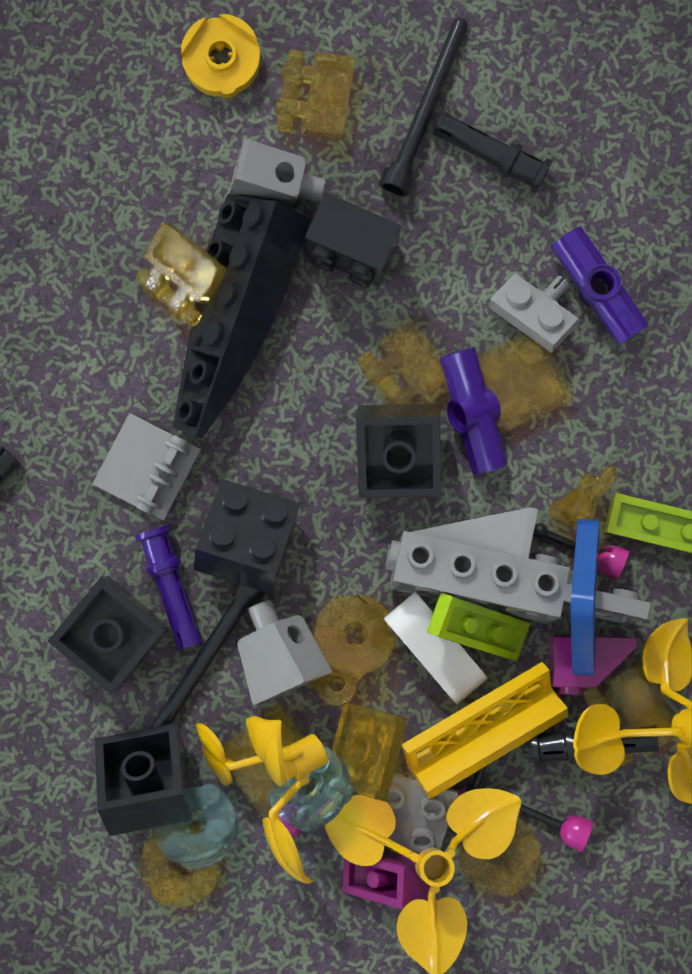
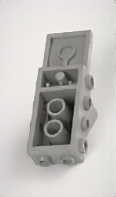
[385,507,650,625]

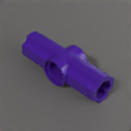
[550,226,649,346]
[439,347,508,474]

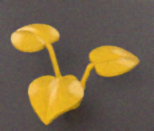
[573,618,692,804]
[195,716,328,884]
[323,788,522,974]

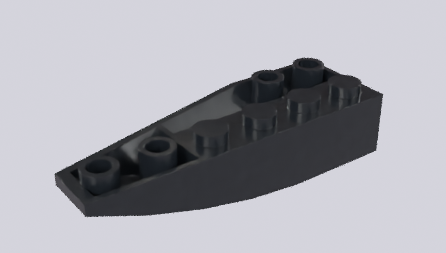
[172,194,311,438]

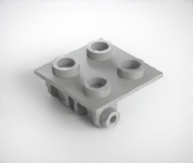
[93,413,201,521]
[372,768,458,854]

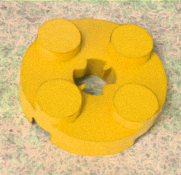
[181,14,261,99]

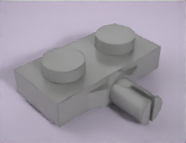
[489,273,579,353]

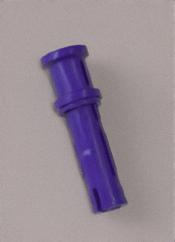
[135,524,202,650]

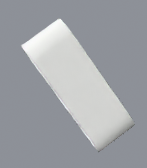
[384,592,488,705]

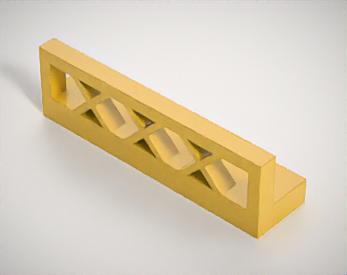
[401,662,569,800]

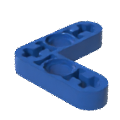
[571,519,600,676]

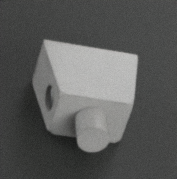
[229,138,325,209]
[237,600,332,705]

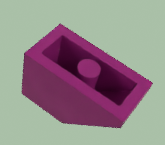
[549,635,637,695]
[342,852,430,909]

